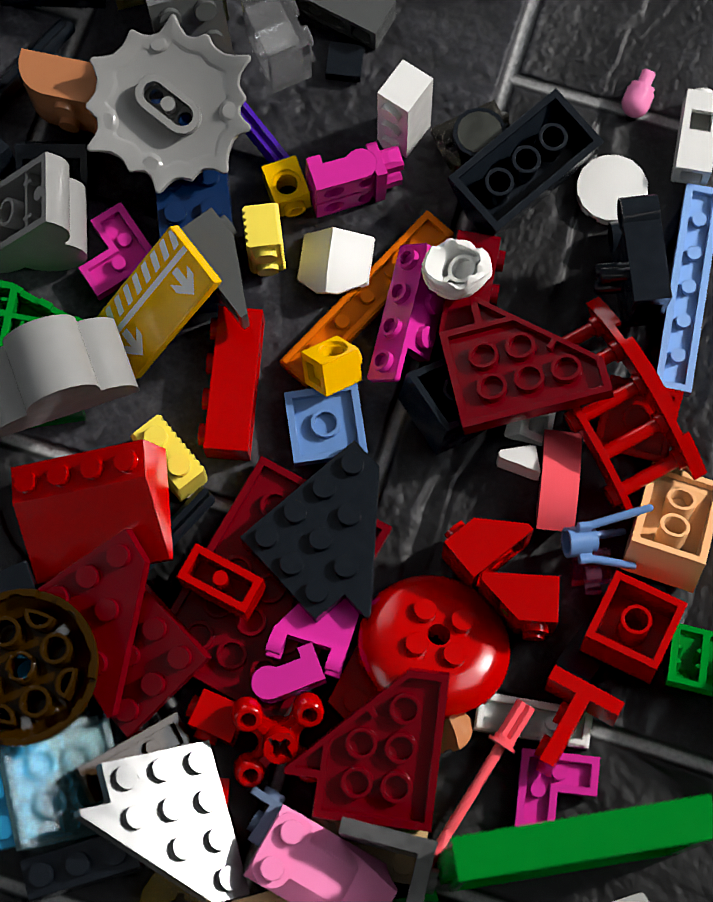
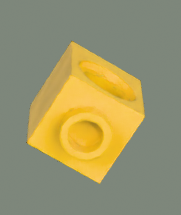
[261,155,311,217]
[301,336,362,397]

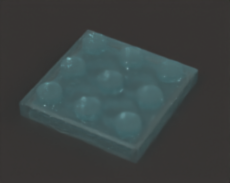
[0,714,114,852]

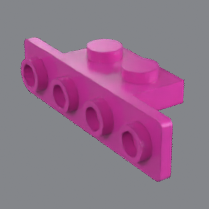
[367,243,445,382]

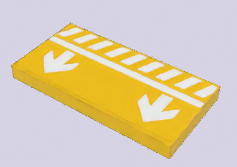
[97,225,222,379]

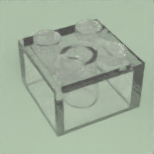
[241,0,315,93]

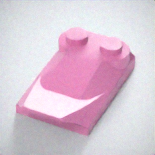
[243,804,398,902]

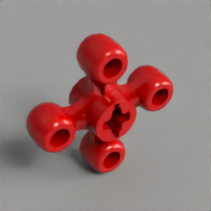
[231,692,324,788]

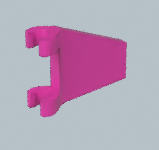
[265,599,360,679]

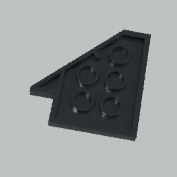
[240,440,380,623]

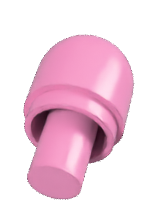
[622,69,656,118]

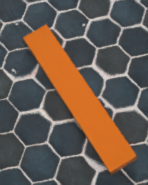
[279,210,454,388]

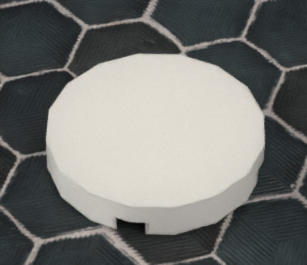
[576,155,648,225]

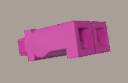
[306,141,404,218]

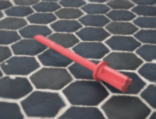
[432,699,535,867]

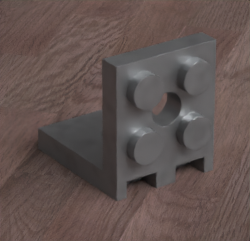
[338,817,439,902]

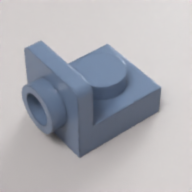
[247,785,286,847]

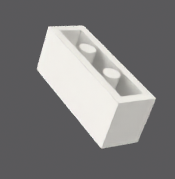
[377,60,433,158]

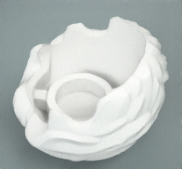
[421,238,492,300]

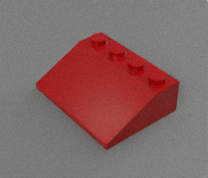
[11,439,173,585]

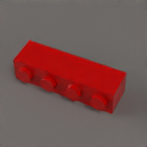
[198,306,265,461]

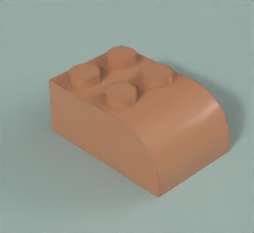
[18,48,97,135]

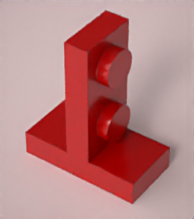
[534,665,625,778]

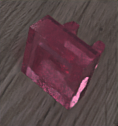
[570,547,611,595]

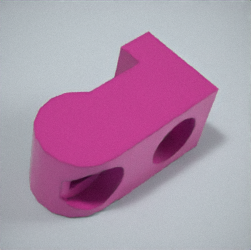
[251,642,327,704]

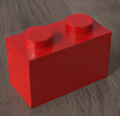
[177,543,266,621]

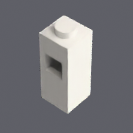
[671,88,713,186]

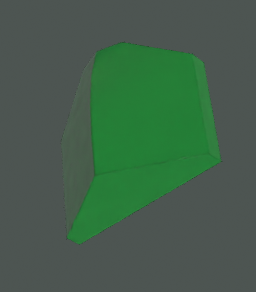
[663,623,713,697]

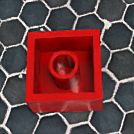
[580,570,688,684]

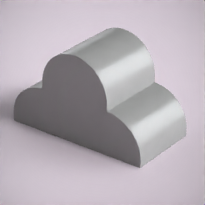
[0,151,87,273]
[0,314,140,438]

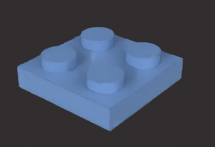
[284,383,368,467]

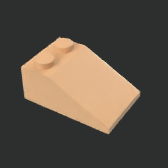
[620,461,713,593]

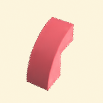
[536,429,582,532]

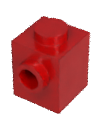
[186,688,248,747]

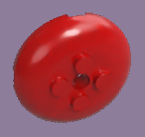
[357,575,510,719]

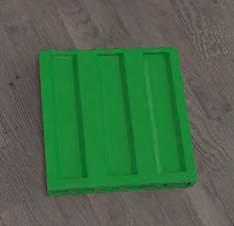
[437,794,713,893]

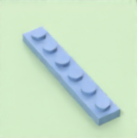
[656,183,713,397]

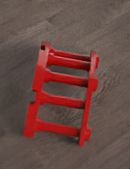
[561,296,707,511]

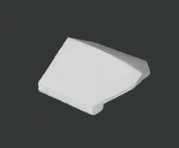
[297,227,375,295]

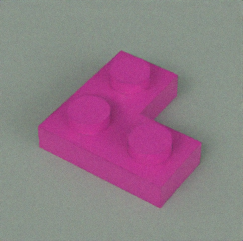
[78,202,152,301]
[514,748,600,827]

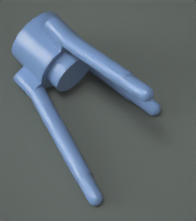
[561,504,654,570]

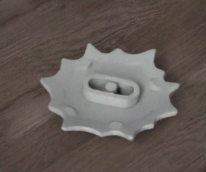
[86,14,251,194]

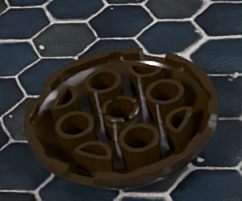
[0,588,99,747]

